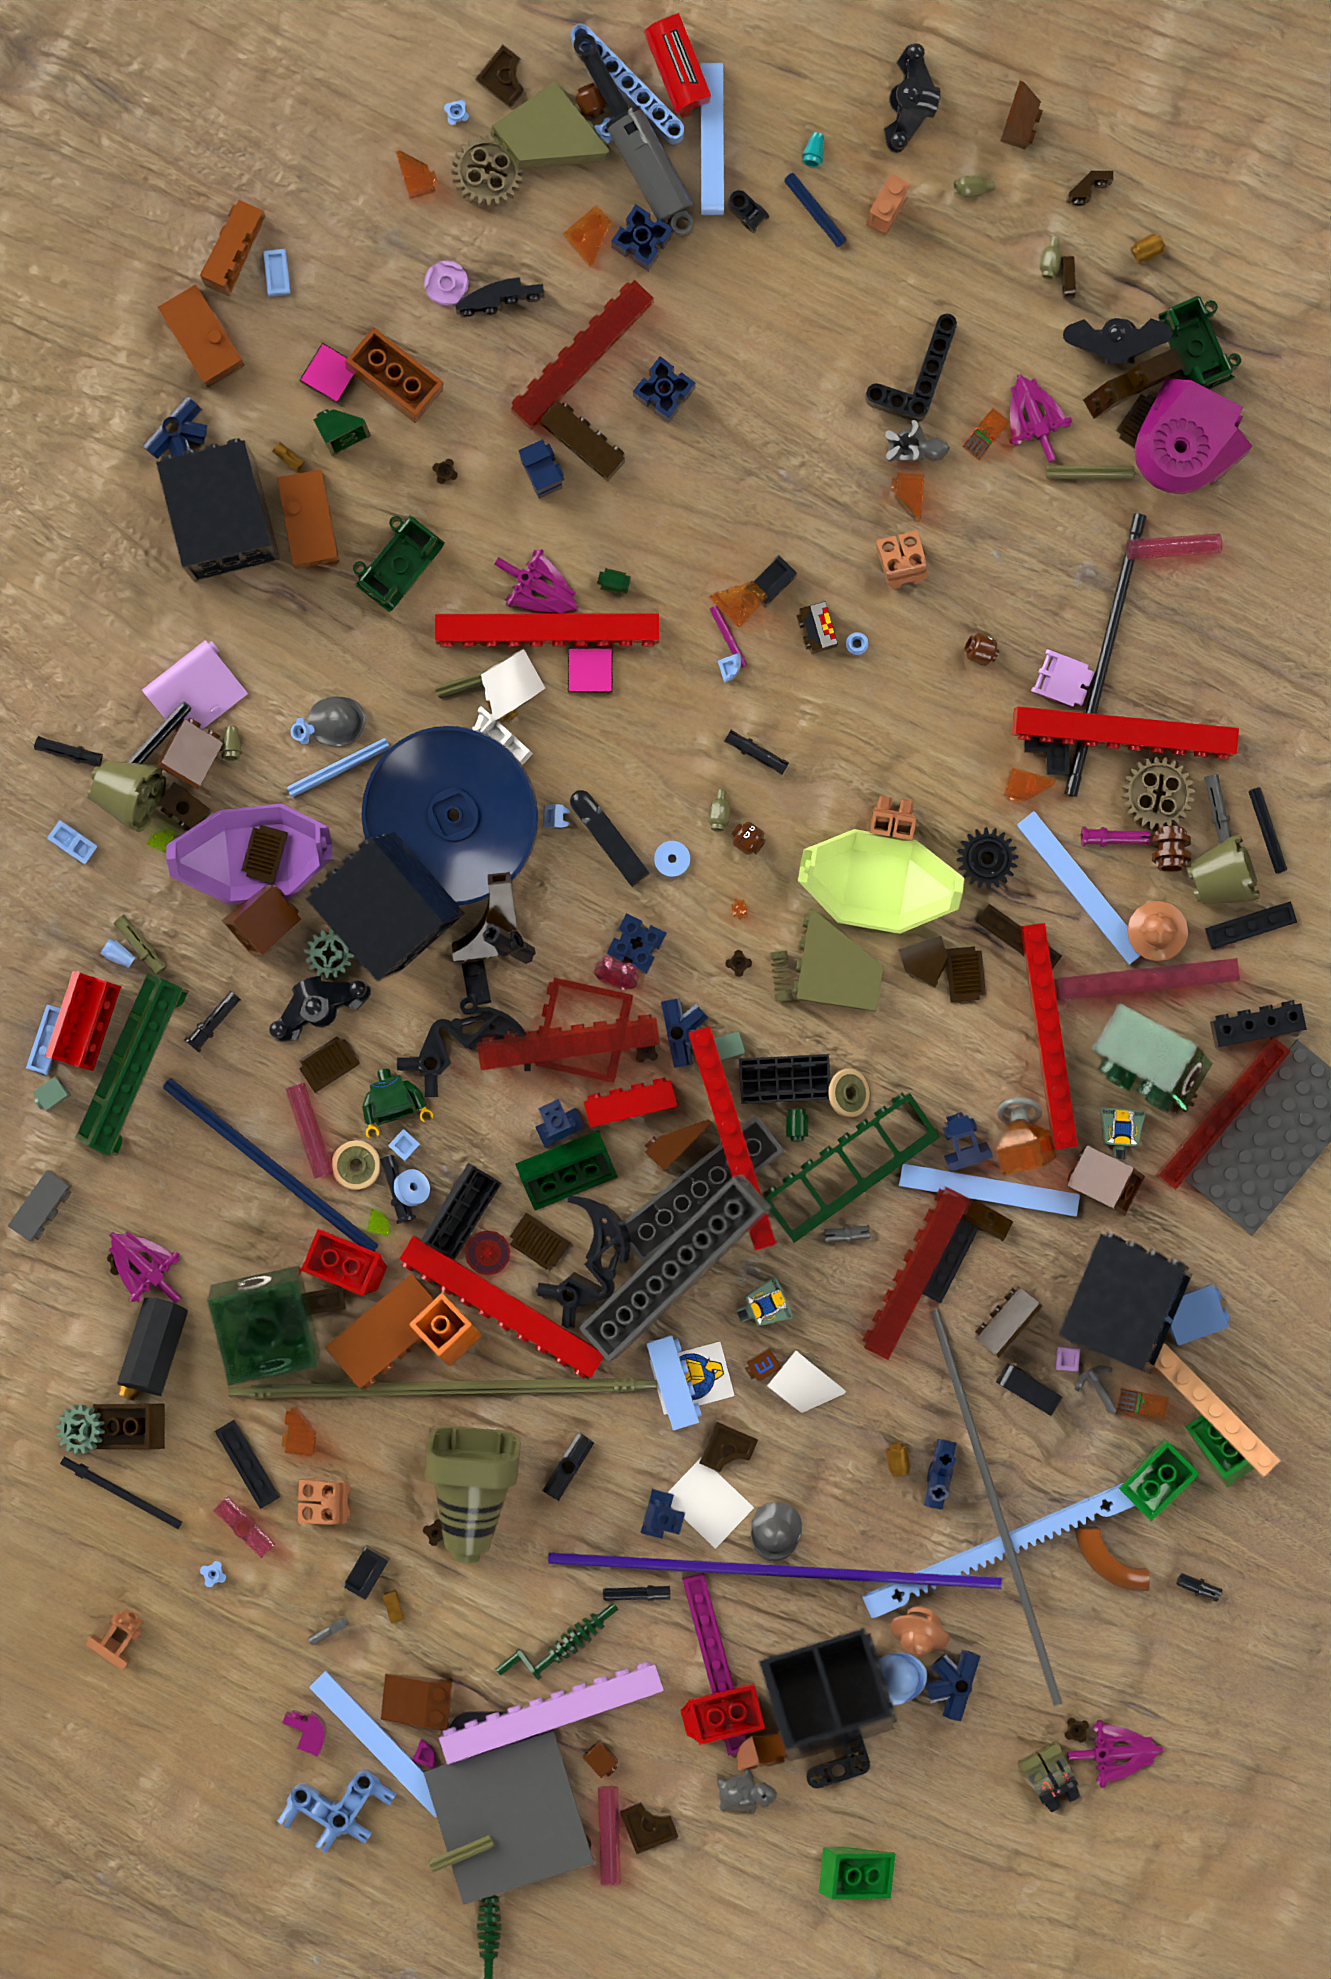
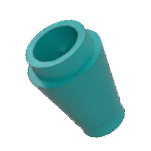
[802,132,825,168]

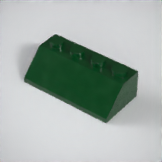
[515,1130,618,1211]

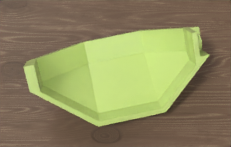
[798,829,964,934]

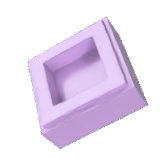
[1055,1347,1080,1371]

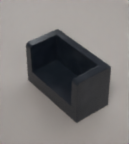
[746,555,797,608]
[342,1545,390,1600]

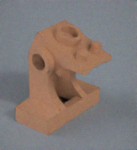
[85,1608,144,1671]

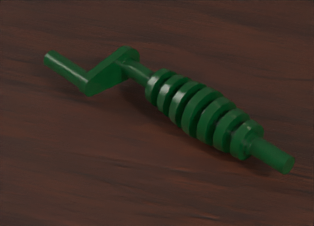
[495,1603,619,1680]
[477,1895,502,1979]

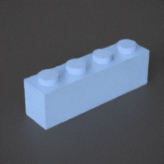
[646,1335,702,1430]

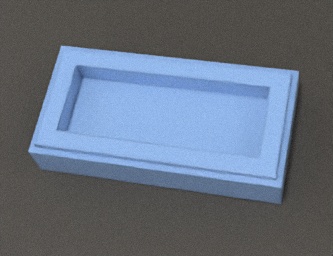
[263,249,291,297]

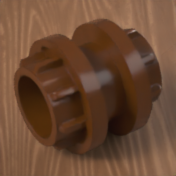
[1151,826,1191,872]

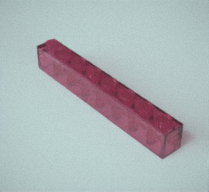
[1055,958,1240,1001]

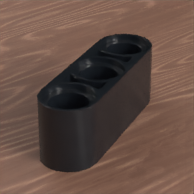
[996,1363,1063,1416]

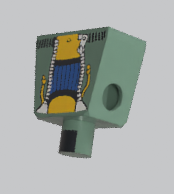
[1100,1108,1145,1159]
[736,1277,793,1326]

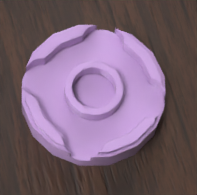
[424,261,469,306]

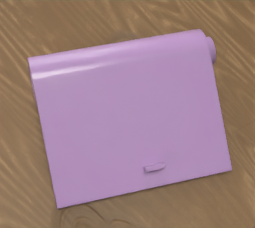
[142,640,248,731]

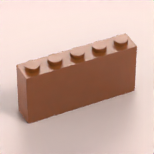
[325,1274,434,1389]

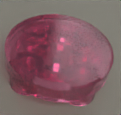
[594,956,639,989]

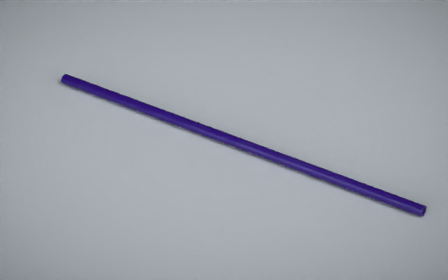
[548,1552,1002,1589]

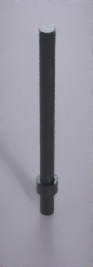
[60,1456,182,1529]

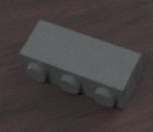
[8,1170,72,1242]

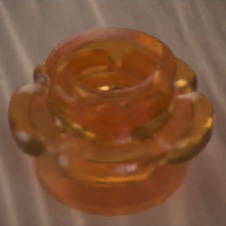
[731,899,748,920]

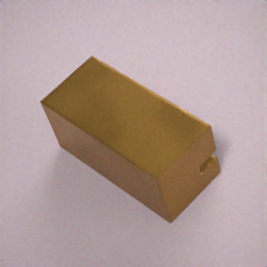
[382,1590,405,1624]

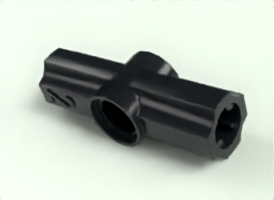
[483,924,536,964]
[542,1432,595,1501]

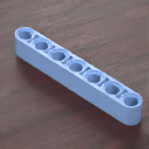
[571,24,684,145]
[701,63,724,215]

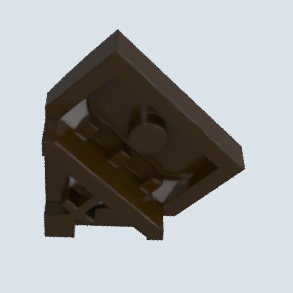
[898,936,949,988]

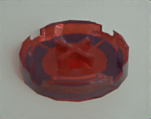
[465,1230,510,1275]

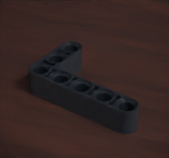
[865,313,957,422]

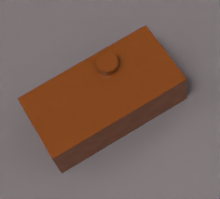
[158,284,245,388]
[345,327,444,423]
[277,470,339,569]

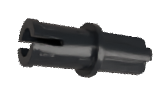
[1176,1573,1222,1602]

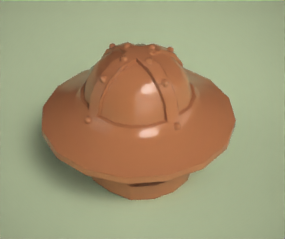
[1127,901,1188,961]
[890,1607,950,1658]

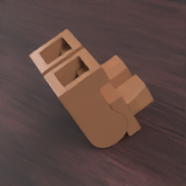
[876,531,928,589]
[870,795,917,840]
[298,1478,351,1524]

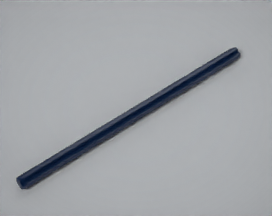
[163,1078,378,1251]

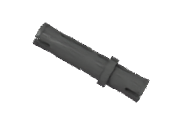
[1204,774,1232,843]

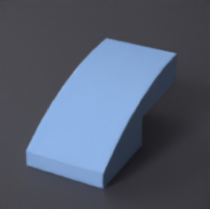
[47,820,97,864]

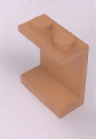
[866,173,911,236]

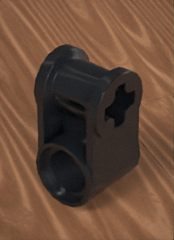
[728,190,769,233]

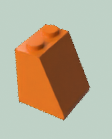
[409,1293,483,1366]

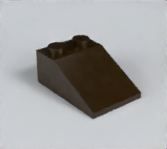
[93,1403,165,1450]

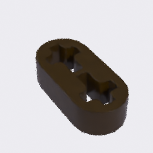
[1061,256,1076,298]

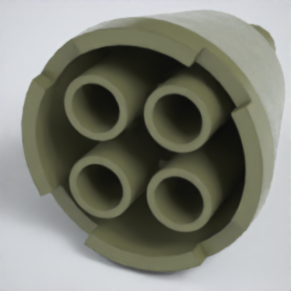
[87,760,166,832]
[1187,834,1261,904]

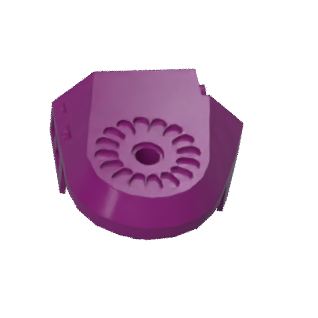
[1134,379,1252,494]

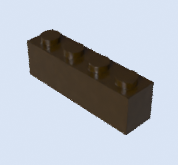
[540,400,625,482]

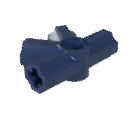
[143,396,208,460]
[661,998,708,1068]
[923,1438,957,1510]
[926,1650,981,1721]

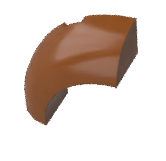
[1075,1526,1150,1591]
[737,1733,825,1770]

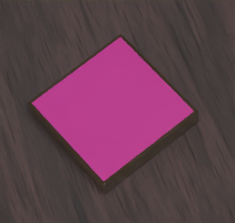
[299,343,355,404]
[568,648,613,693]

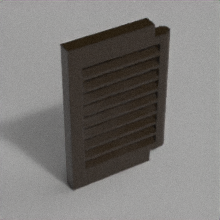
[1116,394,1156,449]
[241,825,288,884]
[946,946,986,1003]
[299,1037,360,1093]
[510,1213,571,1270]

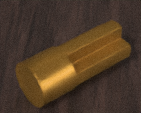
[272,442,304,472]

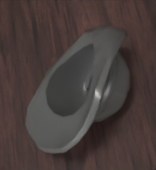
[308,696,366,747]
[751,1502,802,1561]

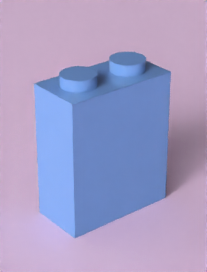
[1170,1284,1230,1346]

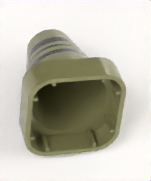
[425,1426,521,1563]

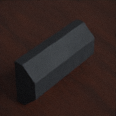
[739,1054,831,1104]
[421,1163,502,1260]
[117,1298,188,1397]

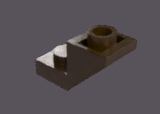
[1067,171,1113,206]

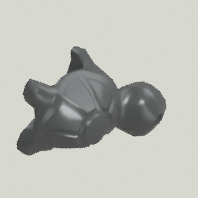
[885,420,950,462]
[717,1770,777,1814]

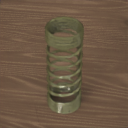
[770,950,793,1001]

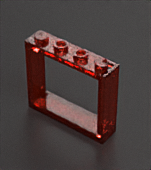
[532,978,634,1083]

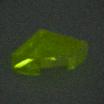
[146,830,176,852]
[367,1208,390,1236]

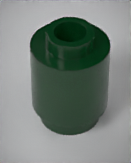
[597,568,631,595]
[786,1109,809,1142]

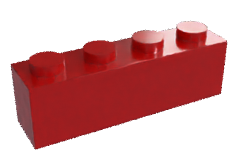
[583,1077,677,1128]

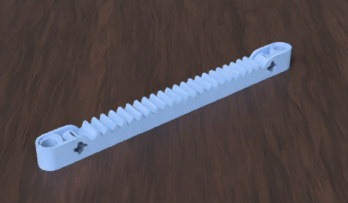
[862,1483,1135,1618]

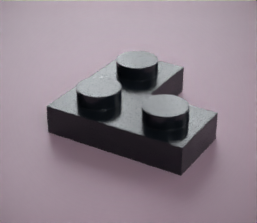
[1024,737,1070,775]

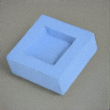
[388,1129,420,1161]

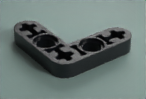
[806,1739,870,1788]

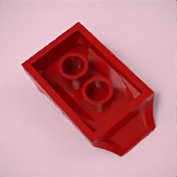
[300,1228,388,1296]
[680,1683,766,1745]

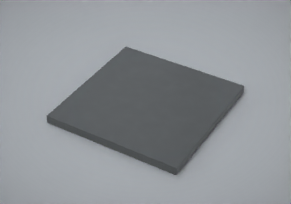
[423,1730,594,1905]

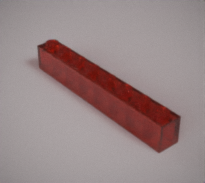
[511,280,654,430]
[477,1014,660,1071]
[1155,1037,1291,1190]
[862,1186,970,1360]

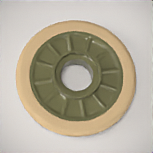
[829,1069,870,1118]
[332,1140,381,1190]

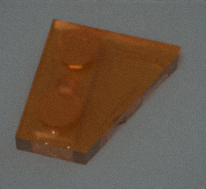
[562,205,611,268]
[709,581,768,627]

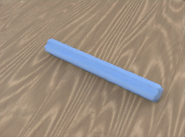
[287,738,390,797]

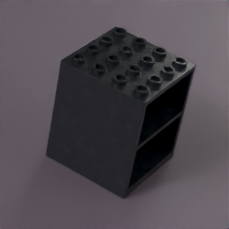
[156,438,280,581]
[306,832,465,982]
[1058,1231,1193,1374]
[758,1628,897,1762]

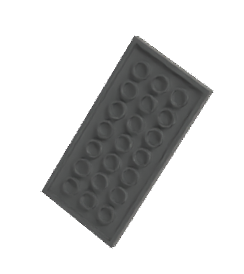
[1182,1040,1331,1236]

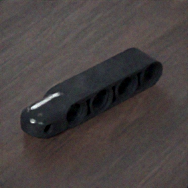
[570,790,650,887]

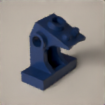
[535,1099,585,1147]
[943,1112,993,1172]
[641,1488,685,1539]

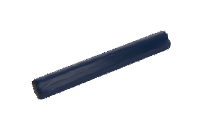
[784,173,846,247]

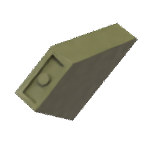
[490,82,610,169]
[792,910,884,1012]

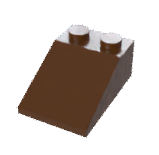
[1000,81,1043,150]
[645,1119,712,1171]
[381,1674,453,1730]

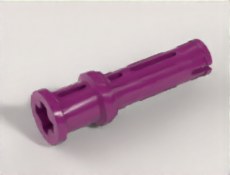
[1081,827,1150,847]

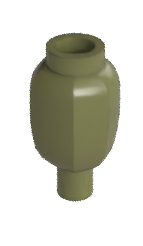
[954,176,995,197]
[1040,237,1062,279]
[708,790,730,832]

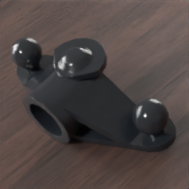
[884,43,940,153]
[1063,318,1173,364]
[269,976,371,1042]

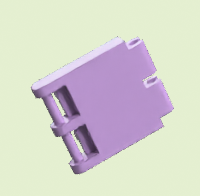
[1031,650,1094,707]

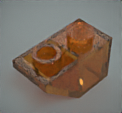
[282,1406,317,1456]

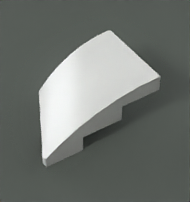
[481,649,545,722]
[472,706,533,765]
[767,1351,846,1413]

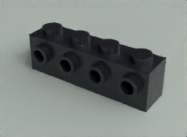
[1210,1000,1307,1048]

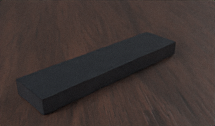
[1204,901,1297,950]
[921,1213,979,1303]
[215,1419,280,1509]

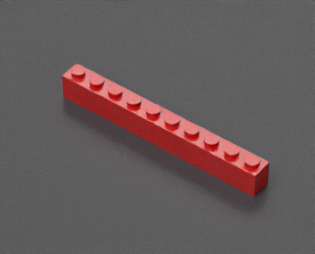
[435,613,659,648]
[1012,706,1239,760]
[1020,923,1078,1150]
[688,1026,777,1251]
[399,1235,604,1379]

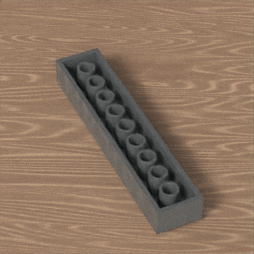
[579,1174,772,1362]

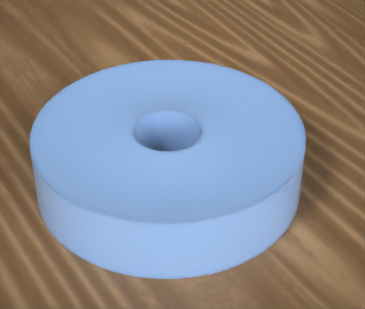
[654,841,690,877]
[394,1169,430,1206]

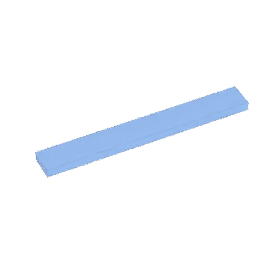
[1016,811,1141,965]
[899,1164,1080,1217]
[309,1671,437,1818]

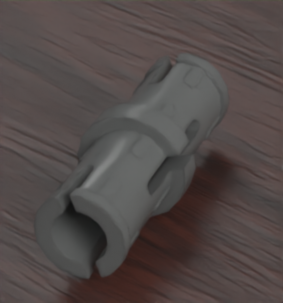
[824,1225,871,1244]

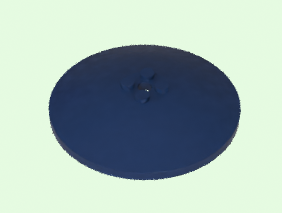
[362,726,538,906]

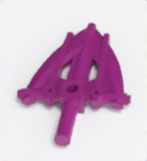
[1009,374,1072,463]
[494,549,579,614]
[109,1231,182,1303]
[1067,1720,1163,1788]

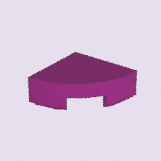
[413,1739,436,1769]

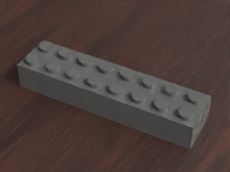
[623,1115,785,1263]

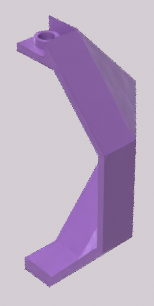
[166,804,332,905]

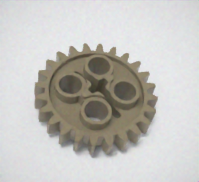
[451,135,524,208]
[1121,757,1195,830]

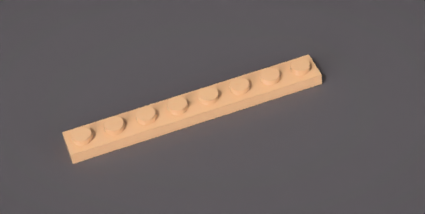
[1154,1343,1280,1477]

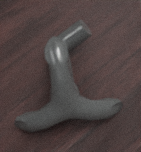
[1075,1365,1116,1414]

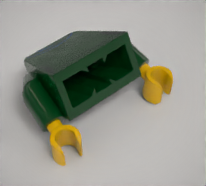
[362,1069,433,1138]

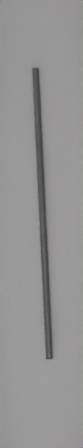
[930,1309,1062,1706]

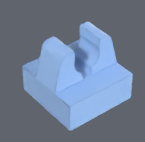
[544,804,570,828]

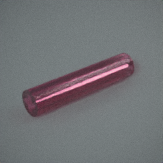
[1126,533,1222,560]
[285,1083,334,1179]
[598,1786,621,1886]

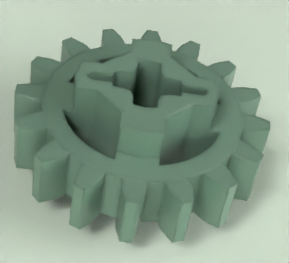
[305,929,354,979]
[56,1405,105,1454]

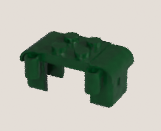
[1158,296,1241,389]
[353,515,445,612]

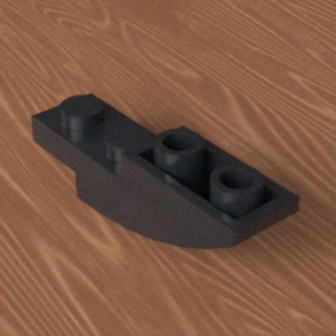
[455,277,545,317]

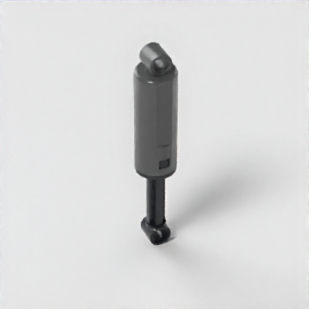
[573,33,694,237]

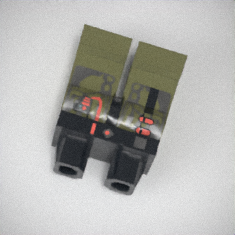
[1018,1741,1080,1813]

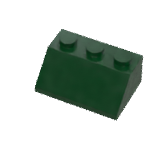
[313,409,371,456]

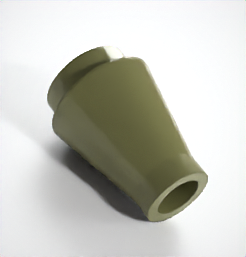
[220,726,242,761]

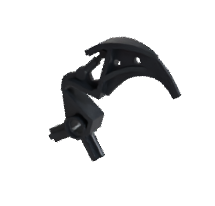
[397,1007,531,1097]
[536,1196,631,1328]

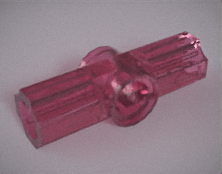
[213,1496,275,1558]

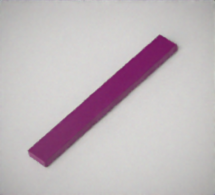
[682,1573,748,1756]

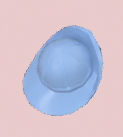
[879,1653,927,1705]

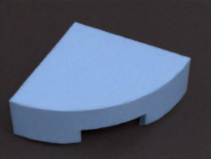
[718,654,741,682]

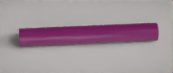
[709,605,748,668]

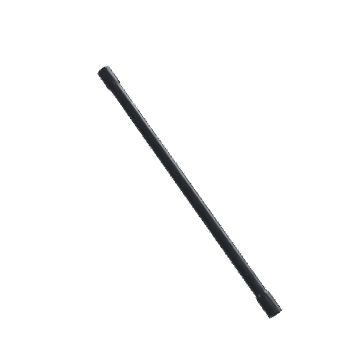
[1064,513,1147,797]

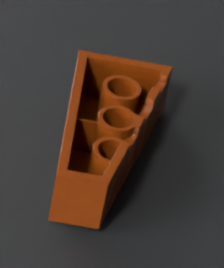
[200,200,265,296]

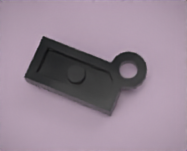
[460,960,491,1015]

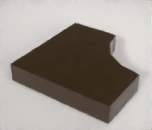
[475,45,524,108]
[699,1422,758,1472]
[620,1802,679,1854]

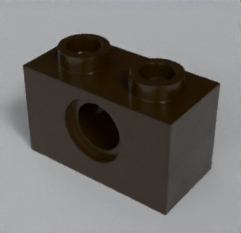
[158,782,212,831]

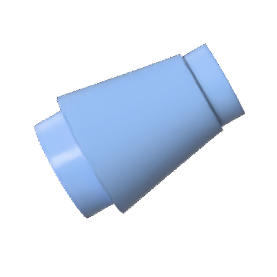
[100,939,135,968]

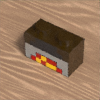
[796,601,838,654]

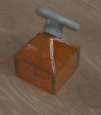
[996,1097,1057,1176]

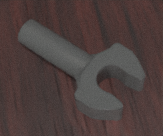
[308,1616,349,1646]

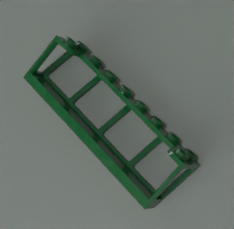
[75,973,189,1156]
[763,1092,940,1243]

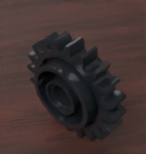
[956,827,1018,890]

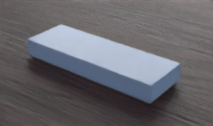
[26,1004,60,1075]

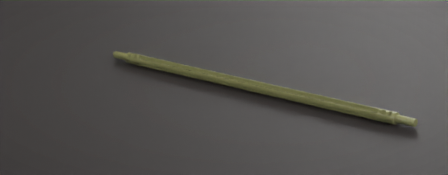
[228,1378,657,1398]

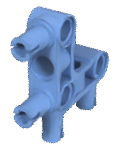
[277,1769,397,1853]

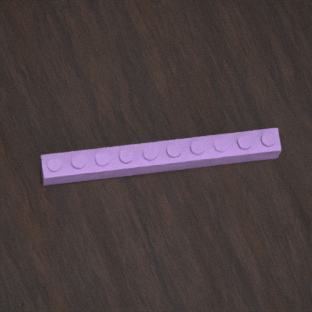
[439,1661,664,1764]

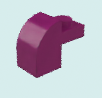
[282,1710,326,1756]

